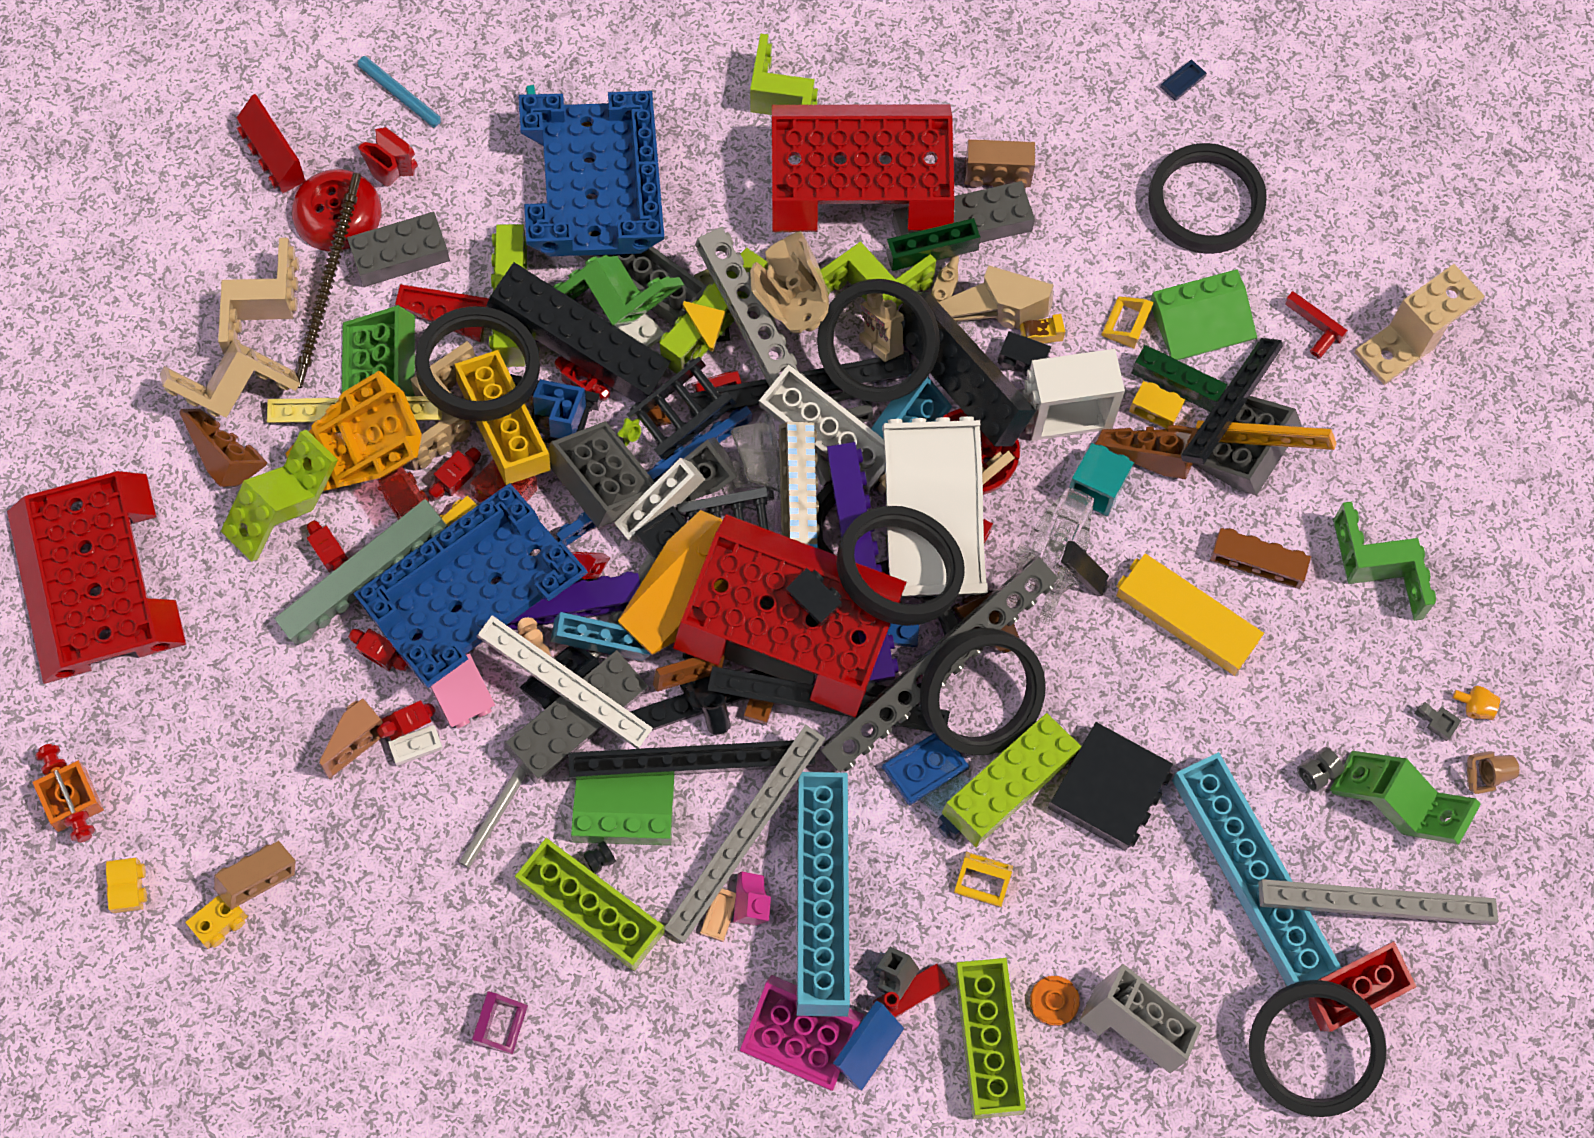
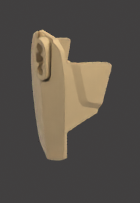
[750,231,829,333]

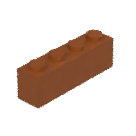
[1210,528,1311,589]

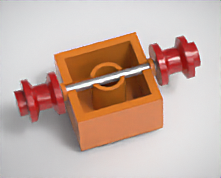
[32,744,104,843]

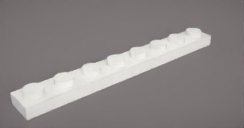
[477,616,653,749]

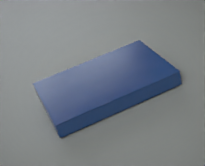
[882,733,970,806]
[833,1001,905,1091]

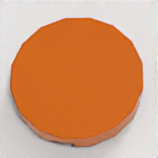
[1030,976,1080,1026]

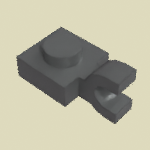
[1414,702,1462,741]

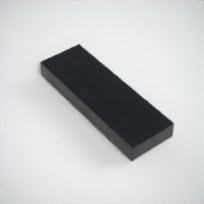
[1061,541,1109,596]

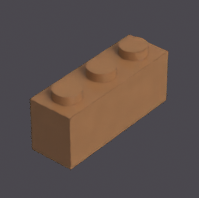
[214,840,296,910]

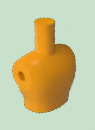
[1452,686,1500,720]

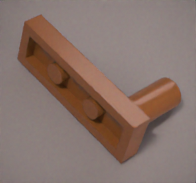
[653,655,724,692]

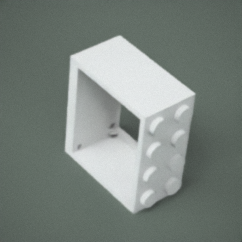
[1022,349,1125,441]

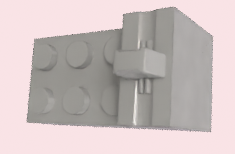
[1079,964,1202,1074]

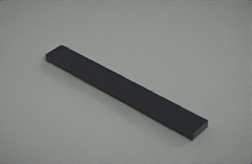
[1181,338,1283,465]

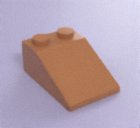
[319,698,383,779]

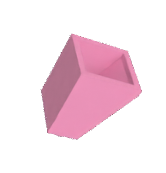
[430,653,495,729]

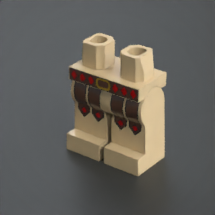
[859,293,904,362]

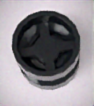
[582,841,616,874]

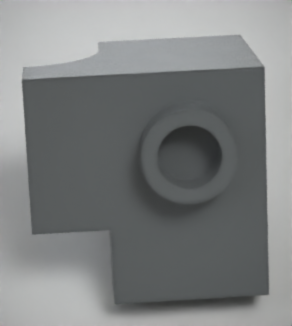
[874,946,919,1000]

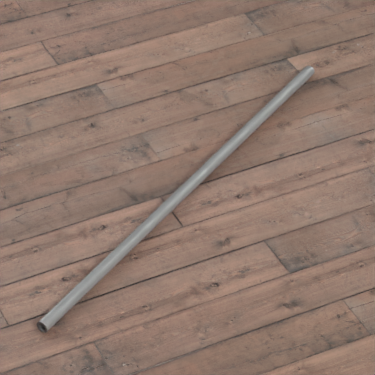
[459,499,696,868]

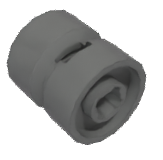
[1297,747,1344,792]

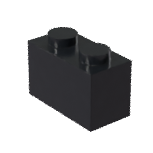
[997,331,1052,376]
[786,568,842,626]

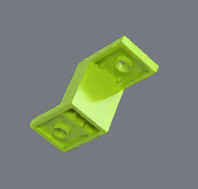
[750,33,818,158]
[820,241,936,310]
[220,430,338,562]

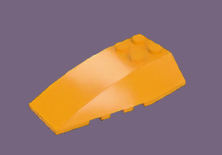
[285,371,422,491]
[618,510,728,655]

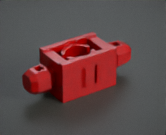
[554,356,610,401]
[428,447,481,500]
[307,520,348,573]
[348,628,409,672]
[377,700,436,741]

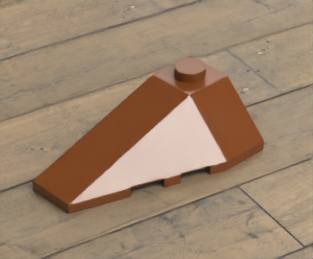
[179,409,267,487]
[1096,425,1198,479]

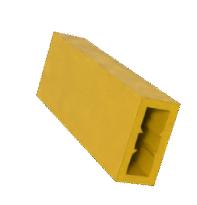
[1116,553,1264,676]

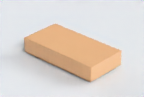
[700,889,736,942]

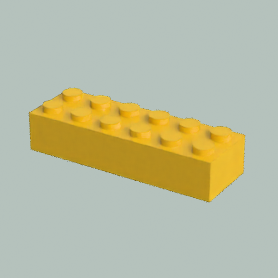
[454,350,550,485]

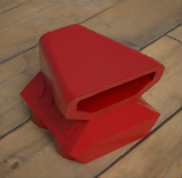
[358,127,418,187]

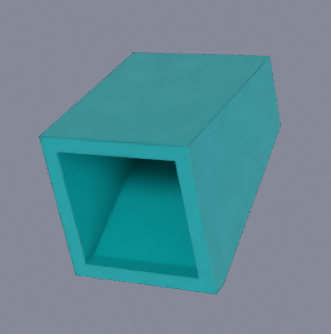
[1066,443,1134,517]

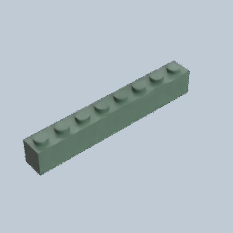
[274,499,448,645]

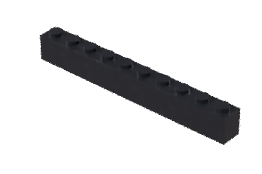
[568,740,815,780]

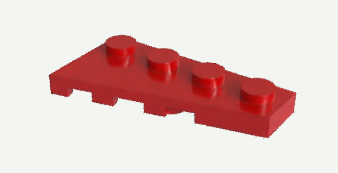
[395,284,489,342]

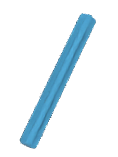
[357,56,441,127]

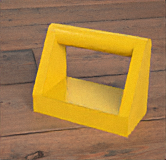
[1101,296,1154,349]
[954,851,1013,907]

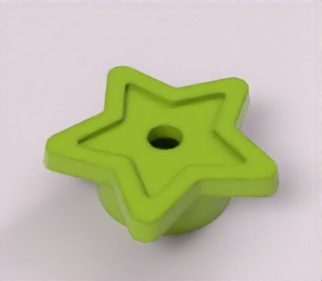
[617,418,641,446]

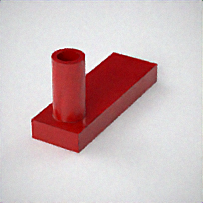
[1285,291,1348,359]
[873,963,950,1018]

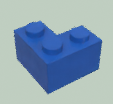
[533,379,586,438]

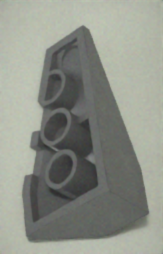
[655,437,737,503]

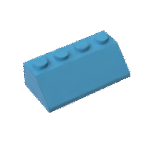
[871,375,953,439]

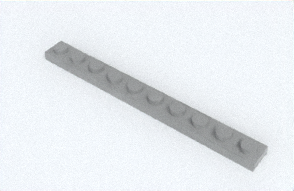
[664,724,826,943]
[1258,879,1499,925]

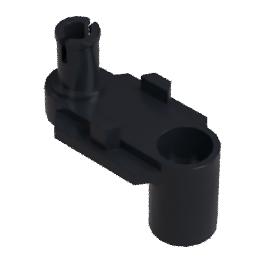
[680,653,731,735]

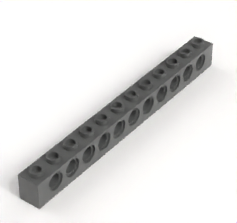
[819,556,1058,772]

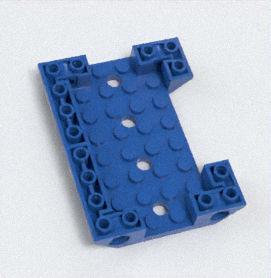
[519,91,664,257]
[354,483,588,688]

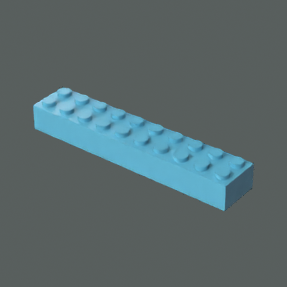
[1172,752,1341,986]
[797,772,850,1017]

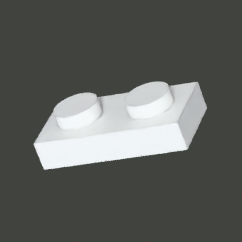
[388,725,443,766]

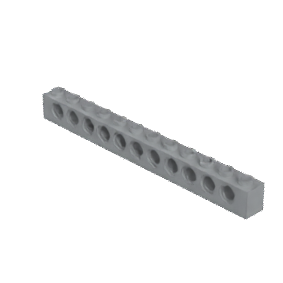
[695,227,832,487]

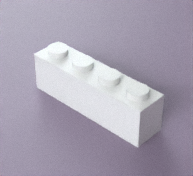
[614,458,705,544]

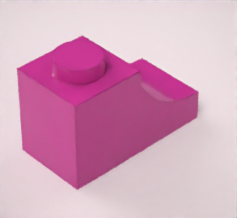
[733,871,771,926]

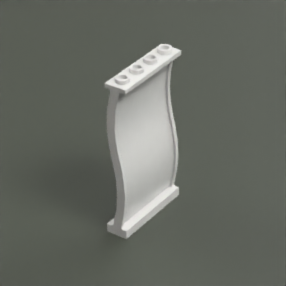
[882,417,988,597]

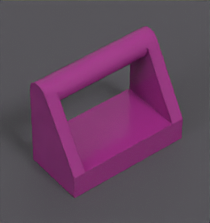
[472,991,528,1055]

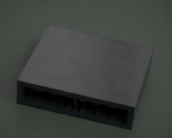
[1048,722,1174,852]

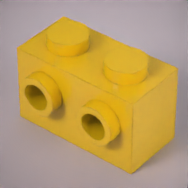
[185,895,248,949]

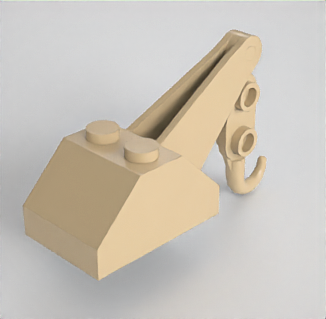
[931,255,1054,329]

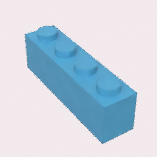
[550,612,650,661]

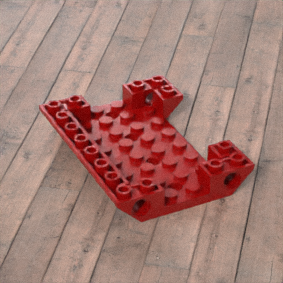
[772,104,955,232]
[7,471,187,684]
[673,514,907,718]

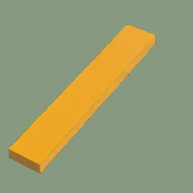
[1195,420,1337,450]

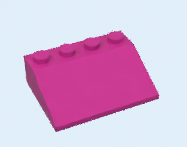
[740,975,864,1091]

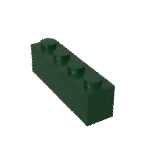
[886,218,981,271]
[1131,345,1228,412]

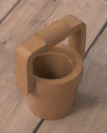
[1467,751,1520,794]

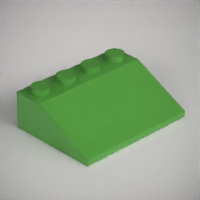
[1150,269,1257,360]
[342,305,415,396]
[571,774,675,846]

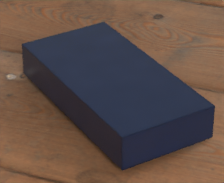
[1160,59,1207,101]

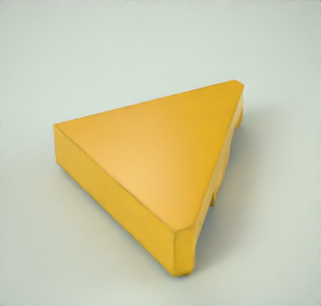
[683,301,725,352]

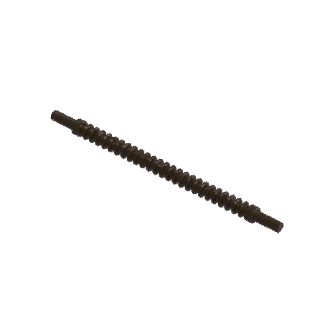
[297,173,362,388]

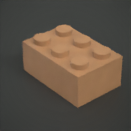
[964,139,1035,188]

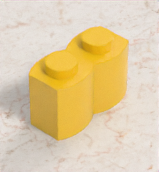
[106,857,147,914]

